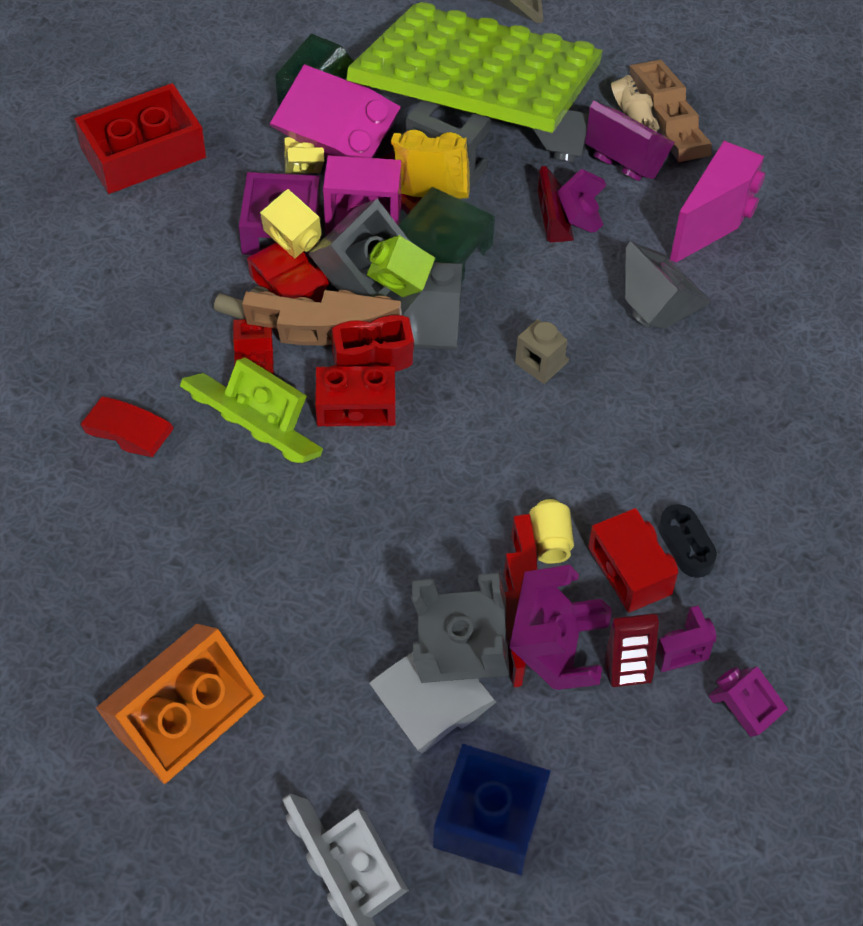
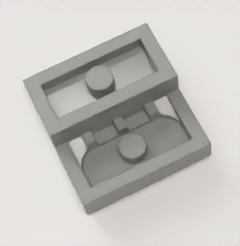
[369,652,496,753]

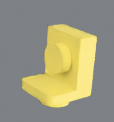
[284,137,324,174]

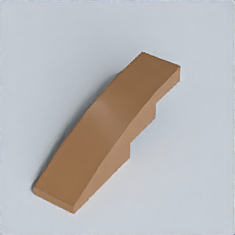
[630,60,712,162]

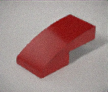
[233,319,274,375]
[80,396,174,457]

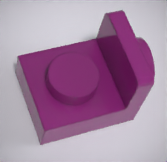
[557,169,606,233]
[655,605,716,673]
[708,666,788,737]

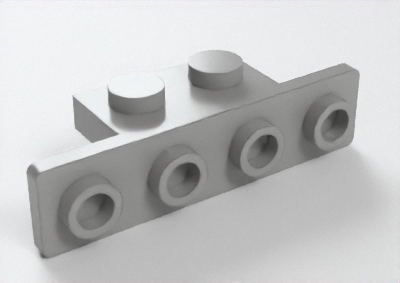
[282,793,409,926]

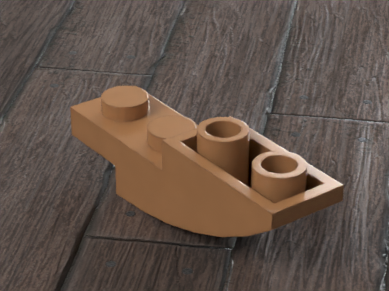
[242,290,402,346]

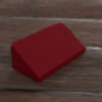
[537,166,574,243]

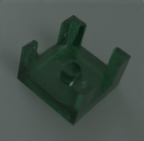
[399,187,495,282]

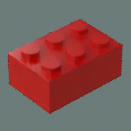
[74,83,206,194]

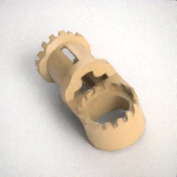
[611,75,659,132]

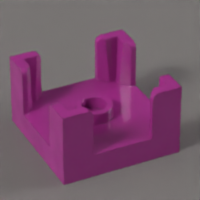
[239,172,321,258]
[509,564,612,690]

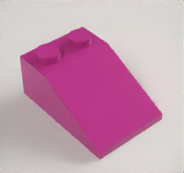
[270,65,401,158]
[670,141,766,262]

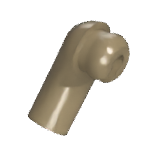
[214,286,270,319]

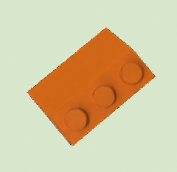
[96,624,265,784]

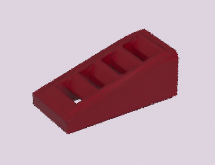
[604,613,659,687]

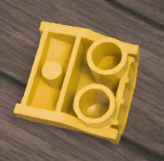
[391,130,470,200]

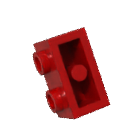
[315,365,396,427]
[588,508,678,613]

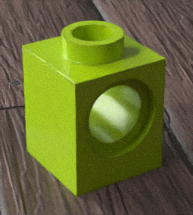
[367,235,435,297]

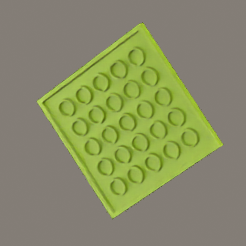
[347,2,603,133]

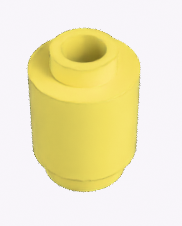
[529,499,574,564]

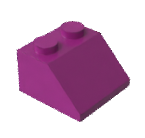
[585,100,675,181]

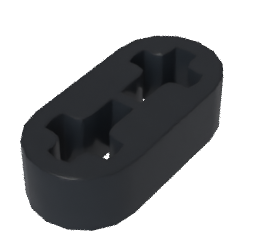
[659,504,717,578]

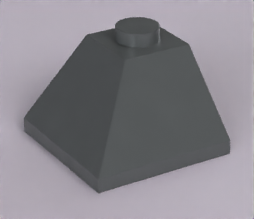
[533,110,589,162]
[625,241,711,329]
[386,262,463,350]

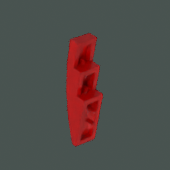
[504,514,537,687]

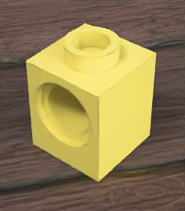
[260,189,322,259]

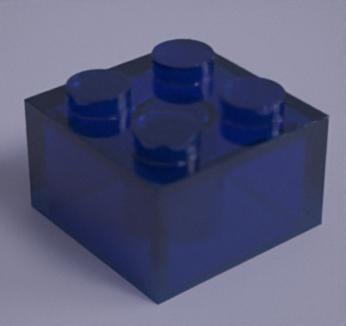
[433,744,551,876]

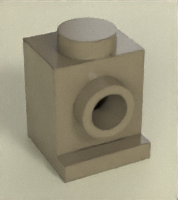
[515,319,569,384]

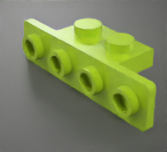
[180,358,323,463]

